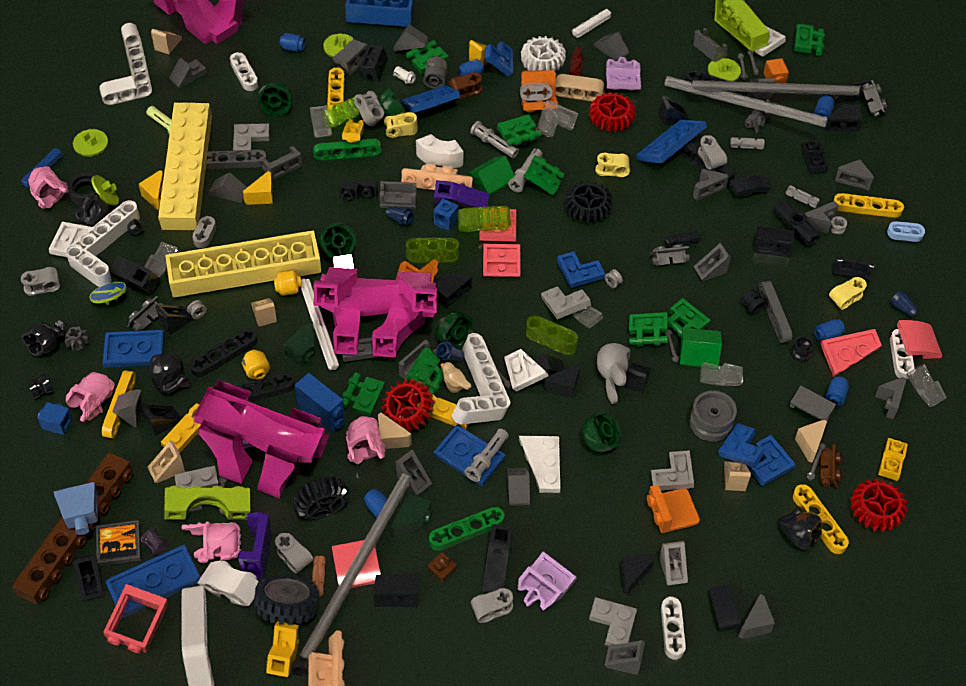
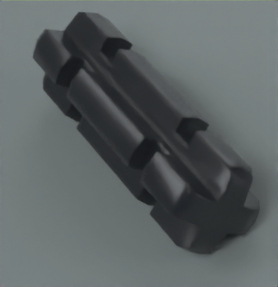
[665,231,700,247]

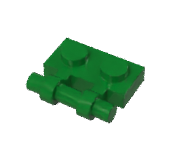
[794,24,825,56]
[405,40,449,74]
[497,114,541,146]
[524,155,564,195]
[668,298,711,338]
[629,312,668,347]
[405,347,444,394]
[341,373,385,417]

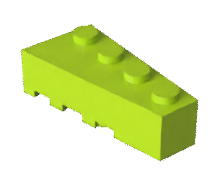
[714,0,770,52]

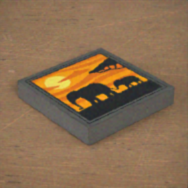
[96,520,141,566]

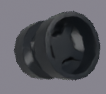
[740,289,767,315]
[791,336,814,363]
[27,374,53,399]

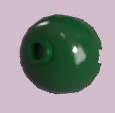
[257,81,293,117]
[377,87,407,122]
[318,222,357,259]
[436,311,474,349]
[582,411,622,452]

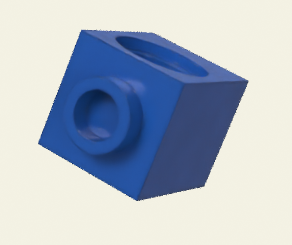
[434,199,458,231]

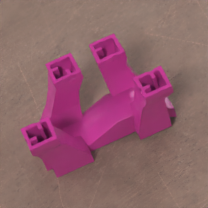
[153,0,246,44]
[314,267,437,357]
[194,380,329,499]

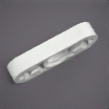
[230,53,258,91]
[890,329,914,379]
[661,597,686,659]

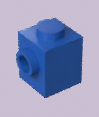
[38,402,73,435]

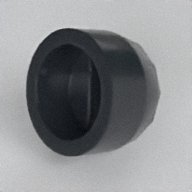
[127,219,144,235]
[291,657,309,676]

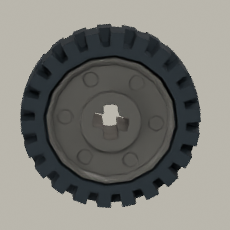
[254,574,319,625]

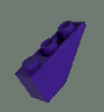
[434,180,489,210]

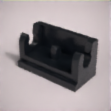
[359,45,388,82]
[754,226,794,257]
[374,574,418,607]

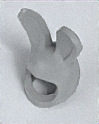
[597,343,630,404]

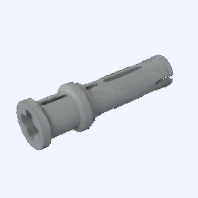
[470,121,519,159]
[508,149,543,192]
[464,429,509,482]

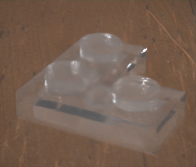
[536,100,578,138]

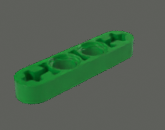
[313,139,382,160]
[429,507,505,551]

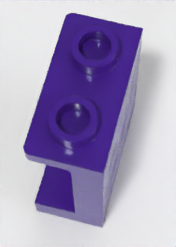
[239,512,272,580]

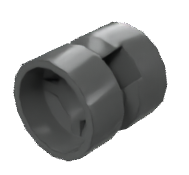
[424,57,448,89]

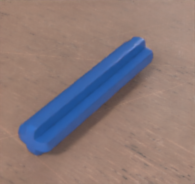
[21,148,62,188]

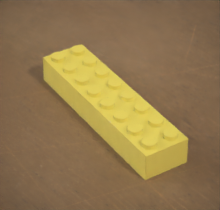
[158,103,212,230]
[165,230,321,298]

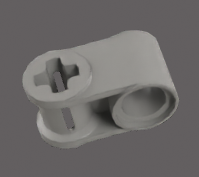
[354,91,384,126]
[698,135,727,170]
[21,267,60,296]
[275,533,314,574]
[471,588,513,623]

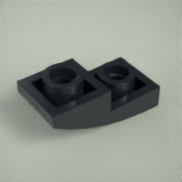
[801,141,828,173]
[729,175,771,196]
[339,180,378,201]
[709,584,741,630]

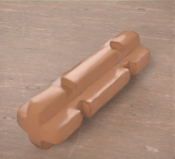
[312,556,326,597]

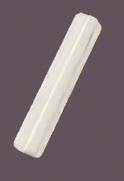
[572,9,611,38]

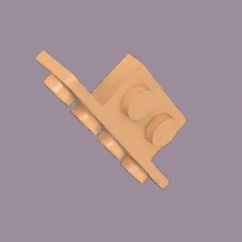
[401,164,473,190]
[309,630,345,686]

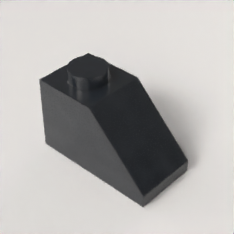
[825,104,863,131]
[433,274,473,309]

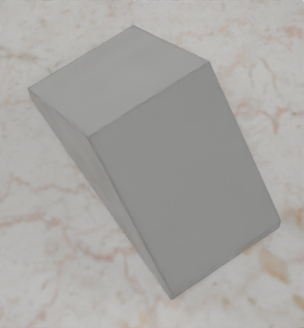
[659,541,688,586]

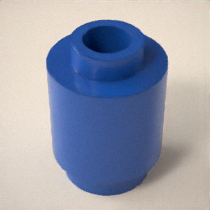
[280,33,305,52]
[458,59,484,76]
[814,95,834,119]
[815,319,845,342]
[825,377,849,406]
[364,489,393,518]

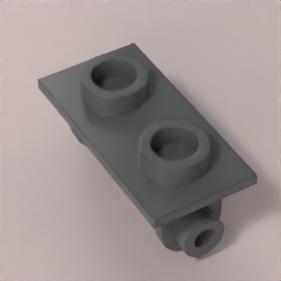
[862,80,888,117]
[745,98,771,133]
[650,244,689,266]
[127,296,163,331]

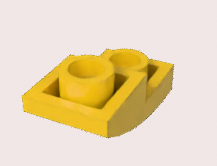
[878,438,908,481]

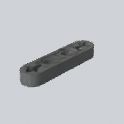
[206,150,267,169]
[759,281,792,343]

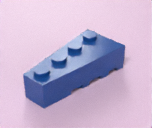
[345,0,414,27]

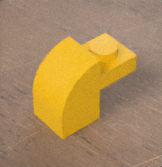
[267,621,299,677]

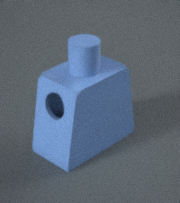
[54,482,98,535]

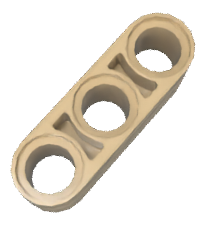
[556,74,604,101]

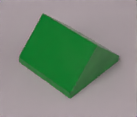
[467,156,515,196]
[679,328,722,369]

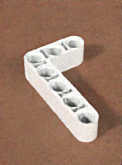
[99,23,152,105]
[66,201,140,287]
[452,333,510,424]
[182,585,214,686]

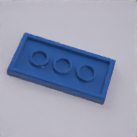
[636,120,707,163]
[105,544,201,618]

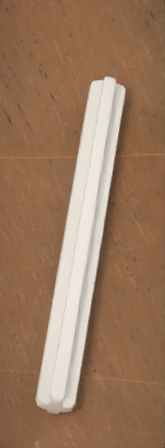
[301,279,339,370]

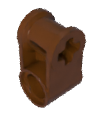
[449,72,482,100]

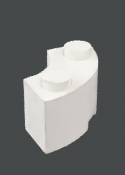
[416,134,463,168]
[198,561,258,606]

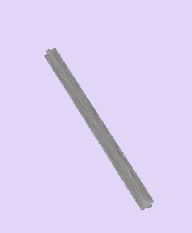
[665,76,828,127]
[691,80,860,96]
[300,474,412,660]

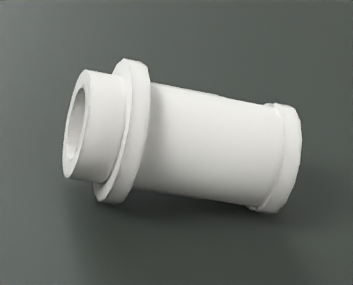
[394,66,416,84]

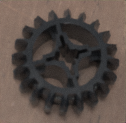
[564,181,613,224]
[293,476,350,521]

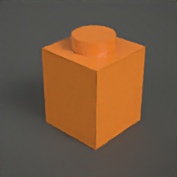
[763,59,789,84]

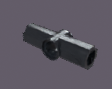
[773,199,820,246]

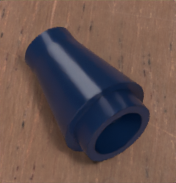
[386,206,414,226]
[890,290,919,317]
[436,342,464,361]

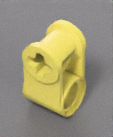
[384,112,418,138]
[595,153,630,177]
[829,277,867,310]

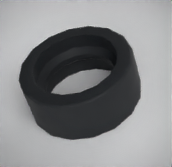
[68,173,99,206]

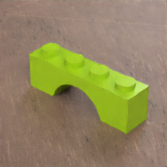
[164,486,250,520]

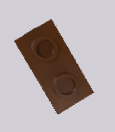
[820,444,842,489]

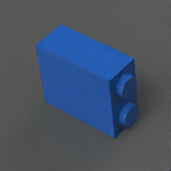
[295,373,345,434]

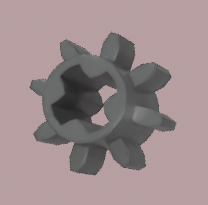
[64,326,89,351]

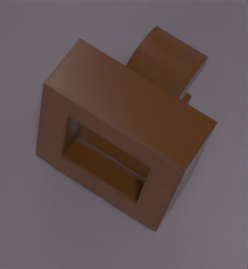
[427,552,457,582]

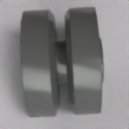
[689,390,737,442]

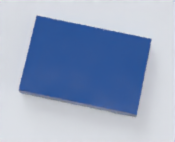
[401,85,460,113]
[103,330,164,368]
[433,425,506,486]

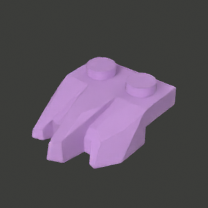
[606,57,641,91]
[518,552,577,611]

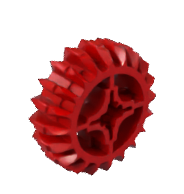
[589,91,636,133]
[381,379,435,432]
[850,478,907,532]

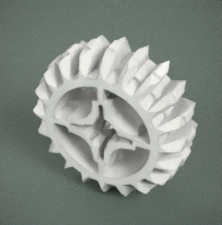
[521,36,566,71]

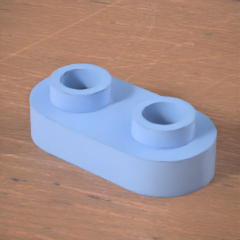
[887,221,925,242]

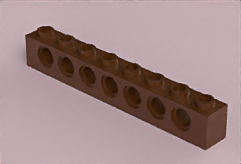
[12,452,133,606]

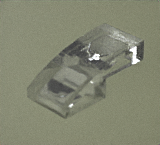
[310,106,332,138]
[144,242,179,277]
[571,306,603,329]
[700,362,743,386]
[906,364,946,407]

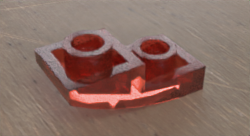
[569,47,584,76]

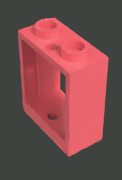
[104,584,168,653]

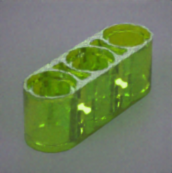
[322,94,362,129]
[457,206,511,231]
[406,238,459,262]
[526,315,578,355]

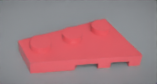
[820,329,882,377]

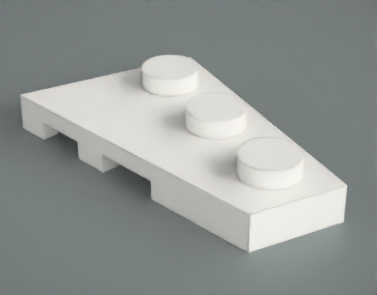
[519,436,560,493]

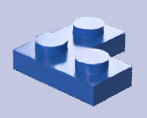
[485,41,513,76]
[557,252,605,288]
[718,423,764,468]
[750,435,796,486]

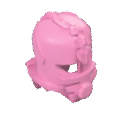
[28,167,69,209]
[66,372,115,422]
[346,416,386,464]
[182,522,241,563]

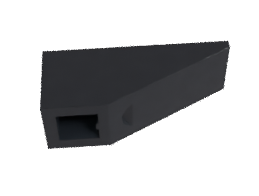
[109,256,161,295]
[482,524,513,595]

